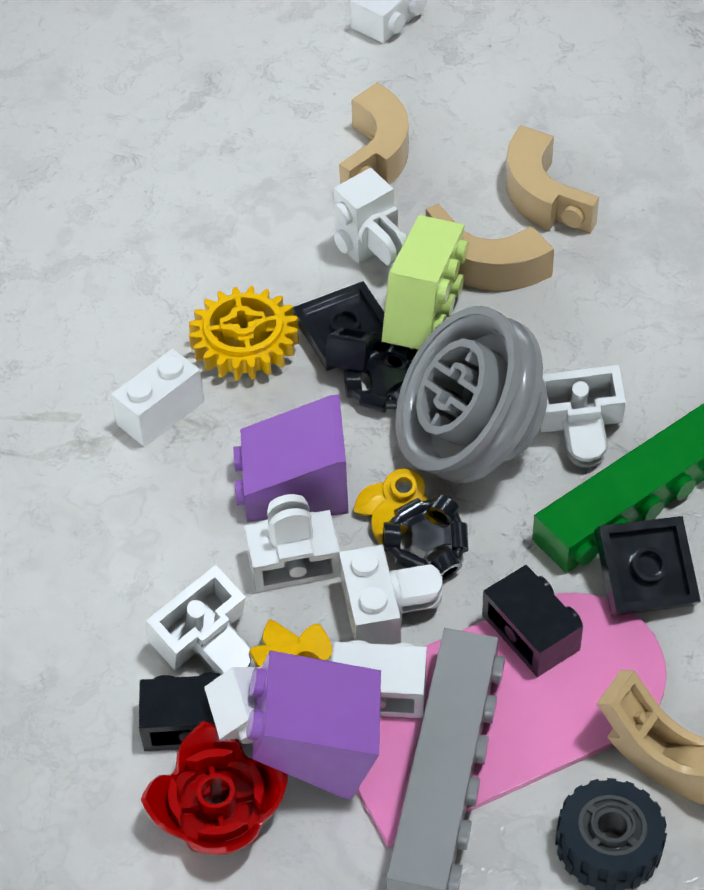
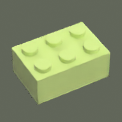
[382,215,469,350]

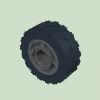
[555,778,667,890]

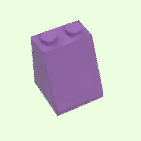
[233,394,349,522]
[246,650,381,799]

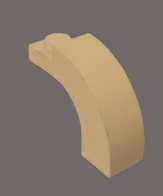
[339,82,409,185]
[506,125,599,234]
[426,203,554,291]
[596,670,704,805]

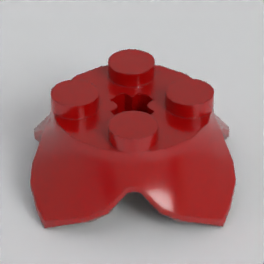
[141,721,288,856]

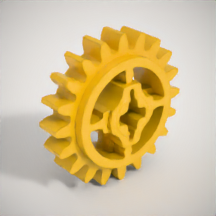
[189,286,299,381]

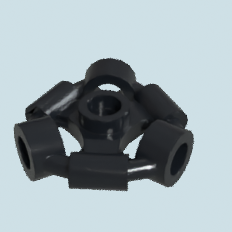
[344,343,413,413]
[383,494,469,580]

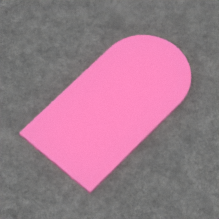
[357,593,666,848]

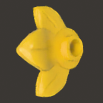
[354,468,437,545]
[249,619,333,667]

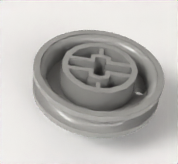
[396,306,548,483]

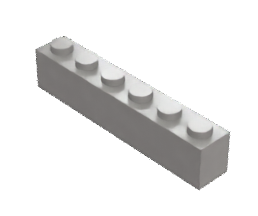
[386,628,505,890]

